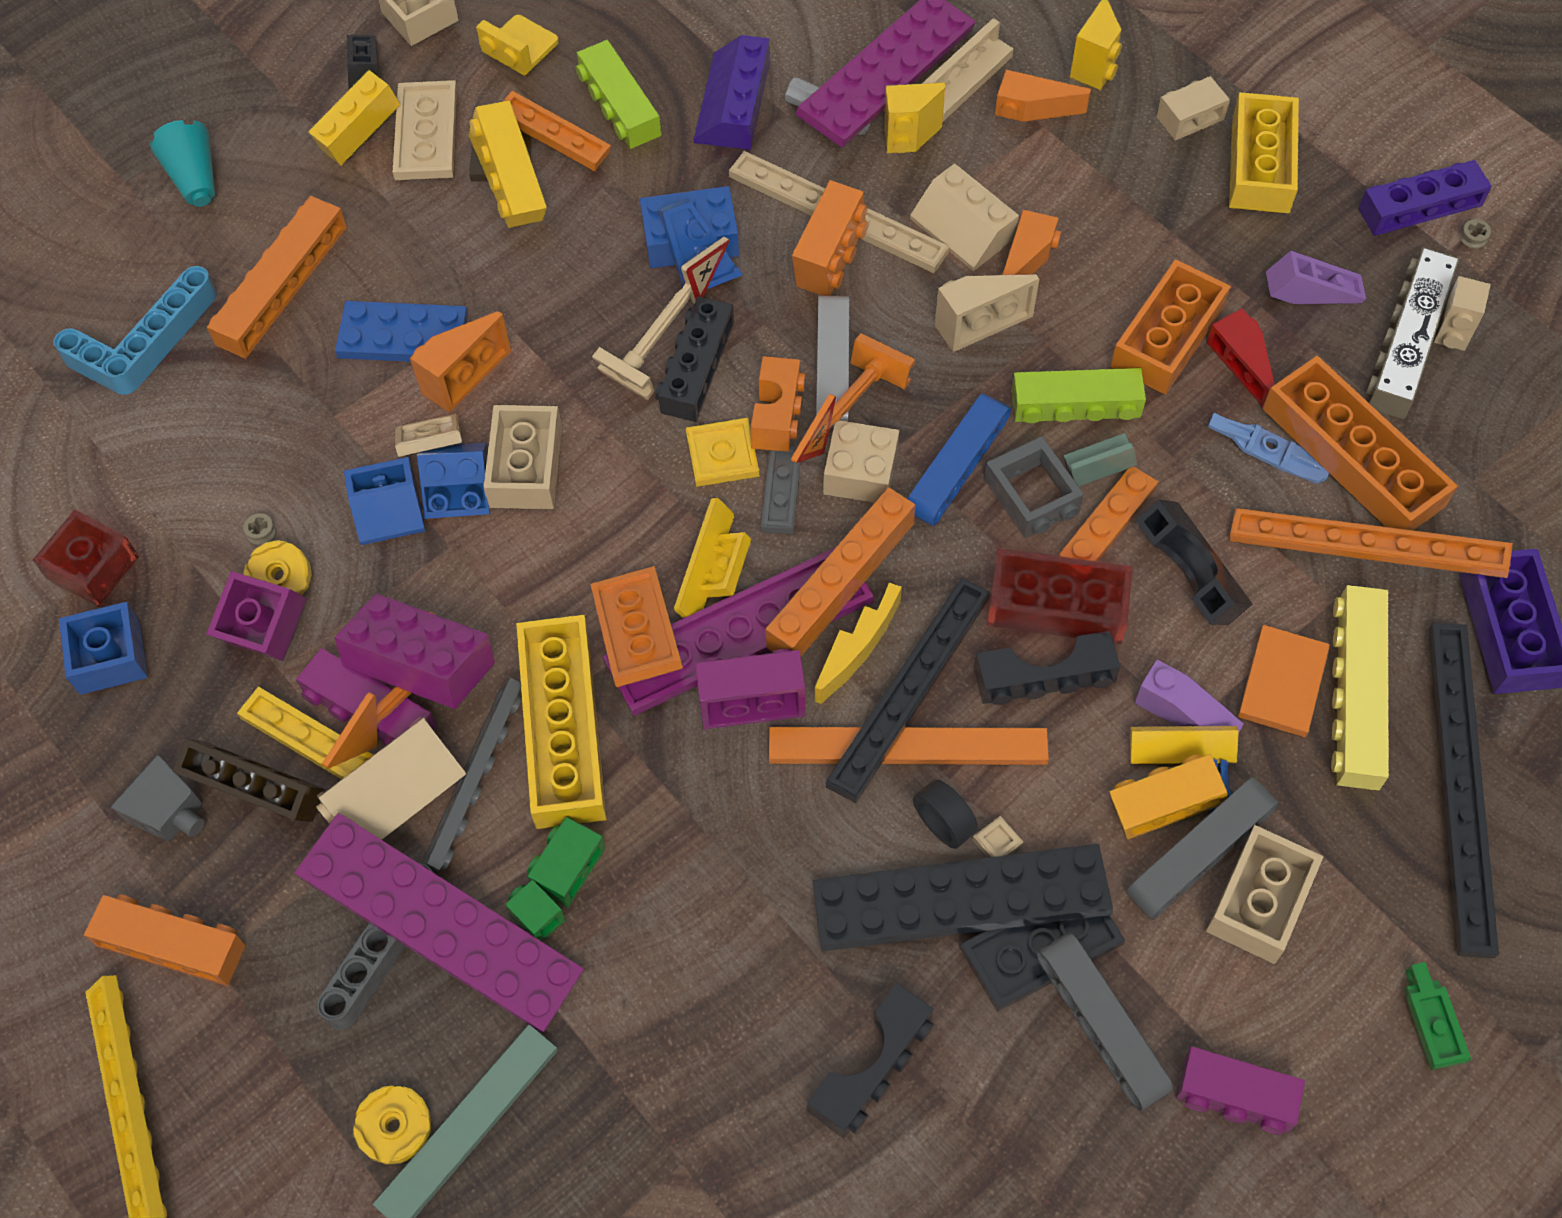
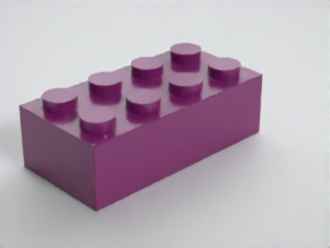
[334,593,495,709]

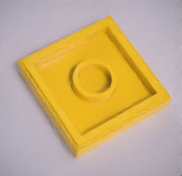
[686,417,759,487]

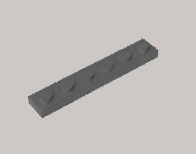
[422,677,522,874]

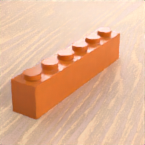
[207,196,347,359]
[765,487,916,657]

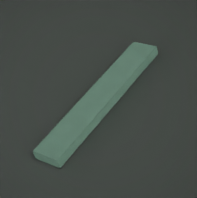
[372,1025,558,1218]

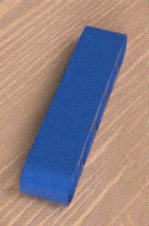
[908,393,1011,526]

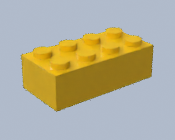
[1229,92,1299,214]

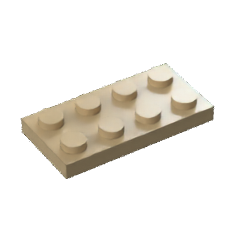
[392,80,457,180]

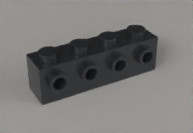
[655,297,734,422]

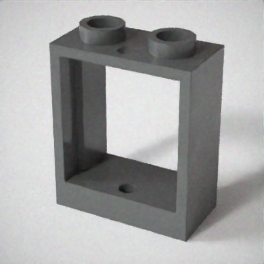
[984,436,1084,538]

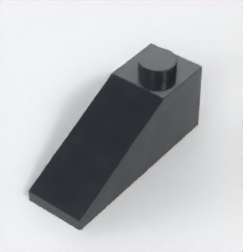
[347,35,377,90]

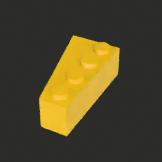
[468,101,547,228]

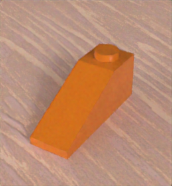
[995,70,1091,122]
[1003,210,1062,275]

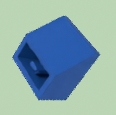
[417,442,490,519]
[344,457,425,545]

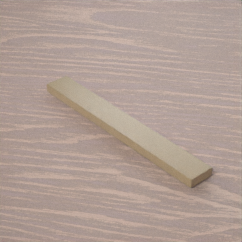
[729,151,949,273]

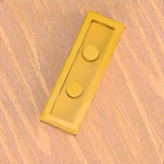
[1129,726,1239,764]

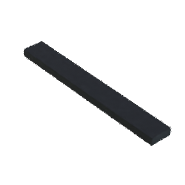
[826,578,991,803]

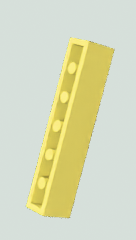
[1331,585,1389,791]

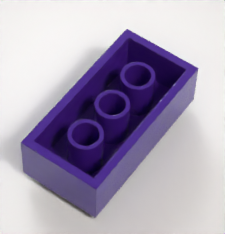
[1459,549,1562,694]

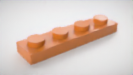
[502,91,611,171]
[1057,467,1159,578]

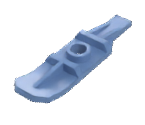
[1207,413,1330,484]

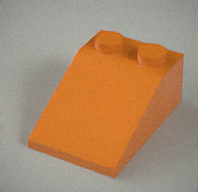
[410,311,511,413]

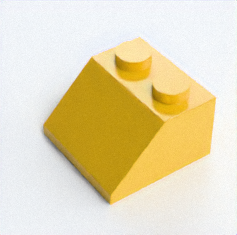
[1070,0,1122,90]
[884,82,946,153]

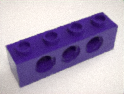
[1358,160,1492,236]

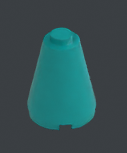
[149,120,215,207]

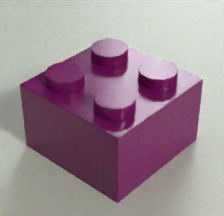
[206,571,307,661]

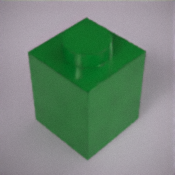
[505,880,566,942]

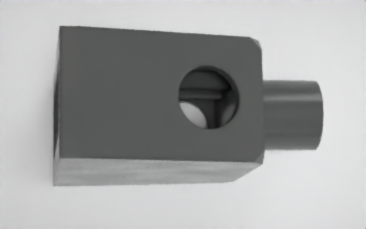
[111,755,205,841]

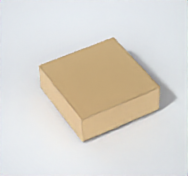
[972,816,1024,858]

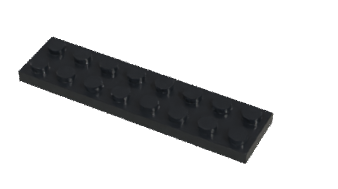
[813,843,1113,952]

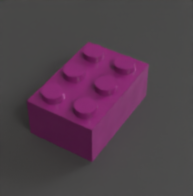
[695,649,805,730]

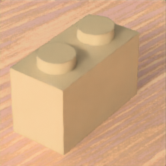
[1156,76,1230,141]
[1434,276,1491,351]

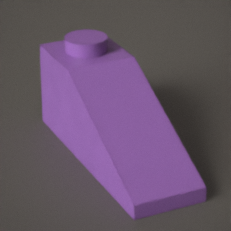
[1266,251,1366,304]
[1135,660,1244,734]

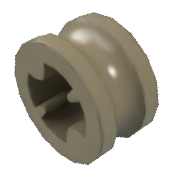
[1460,219,1491,249]
[243,513,277,546]

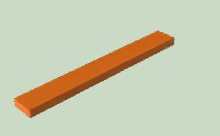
[1230,508,1513,578]
[769,727,1049,765]

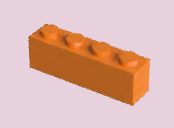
[84,894,246,986]

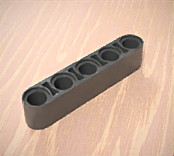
[1126,777,1280,920]
[317,863,433,1030]
[1036,932,1173,1112]

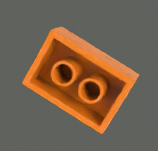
[792,180,869,296]

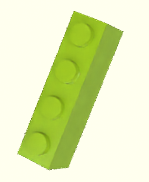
[576,40,661,149]
[1011,368,1146,423]

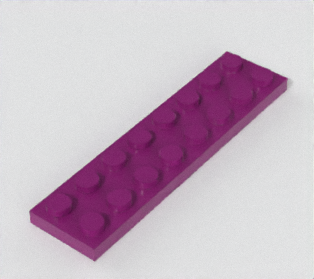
[796,0,976,148]
[603,547,874,716]
[294,813,584,1034]

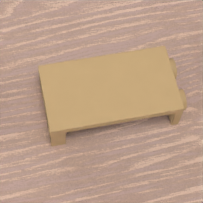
[316,717,466,840]

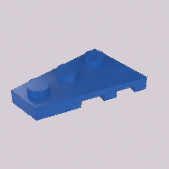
[659,198,743,289]

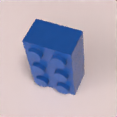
[640,186,739,269]

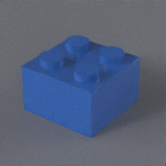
[59,602,148,695]

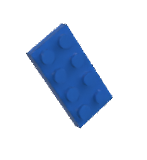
[335,301,468,362]

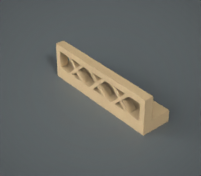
[922,18,1014,121]

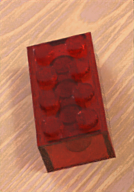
[987,548,1133,644]

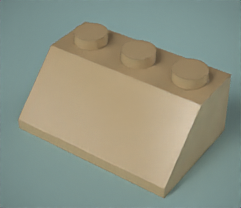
[910,163,1019,271]

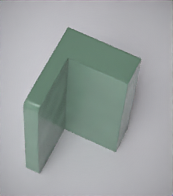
[1064,433,1137,487]

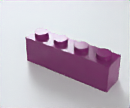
[296,648,437,747]

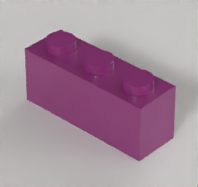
[1176,1046,1305,1135]

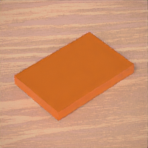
[1238,625,1330,738]

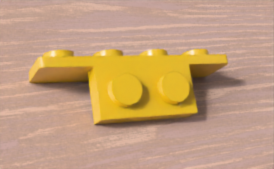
[674,498,752,618]

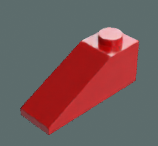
[1206,308,1275,407]

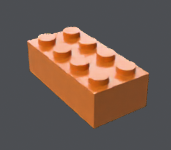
[1110,259,1231,395]

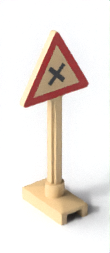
[592,237,730,400]

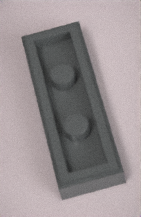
[761,445,801,535]

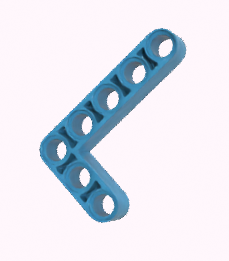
[53,266,217,395]

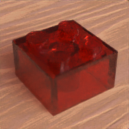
[32,509,139,607]

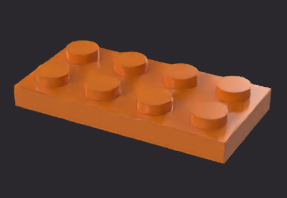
[590,566,683,687]

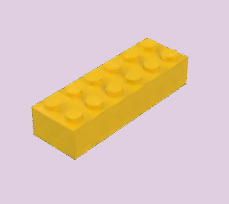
[516,615,607,829]

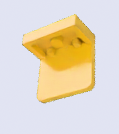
[476,15,559,76]

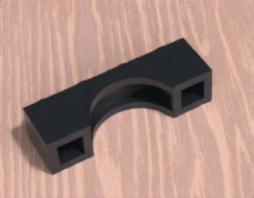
[1136,499,1253,625]
[974,631,1121,705]
[807,983,934,1139]

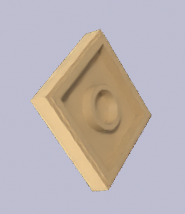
[395,414,462,457]

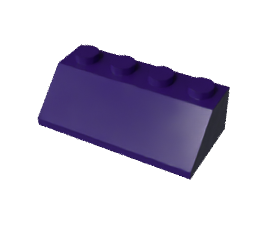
[694,35,770,150]

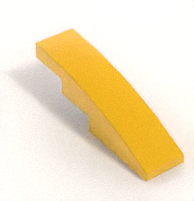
[815,583,902,704]

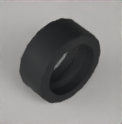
[913,779,979,849]

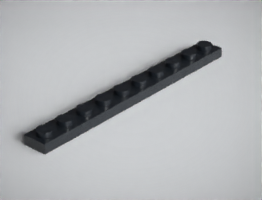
[1429,623,1499,959]

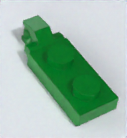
[1405,962,1471,1071]

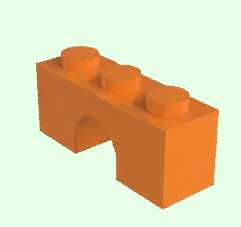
[751,356,806,452]

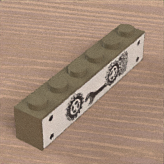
[1366,247,1460,419]

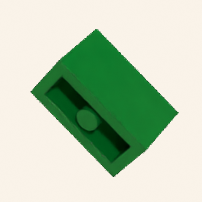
[527,817,606,908]

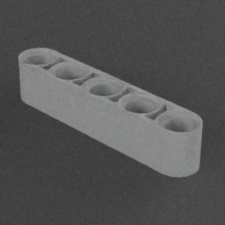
[816,296,849,427]

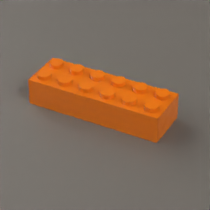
[1263,355,1458,531]

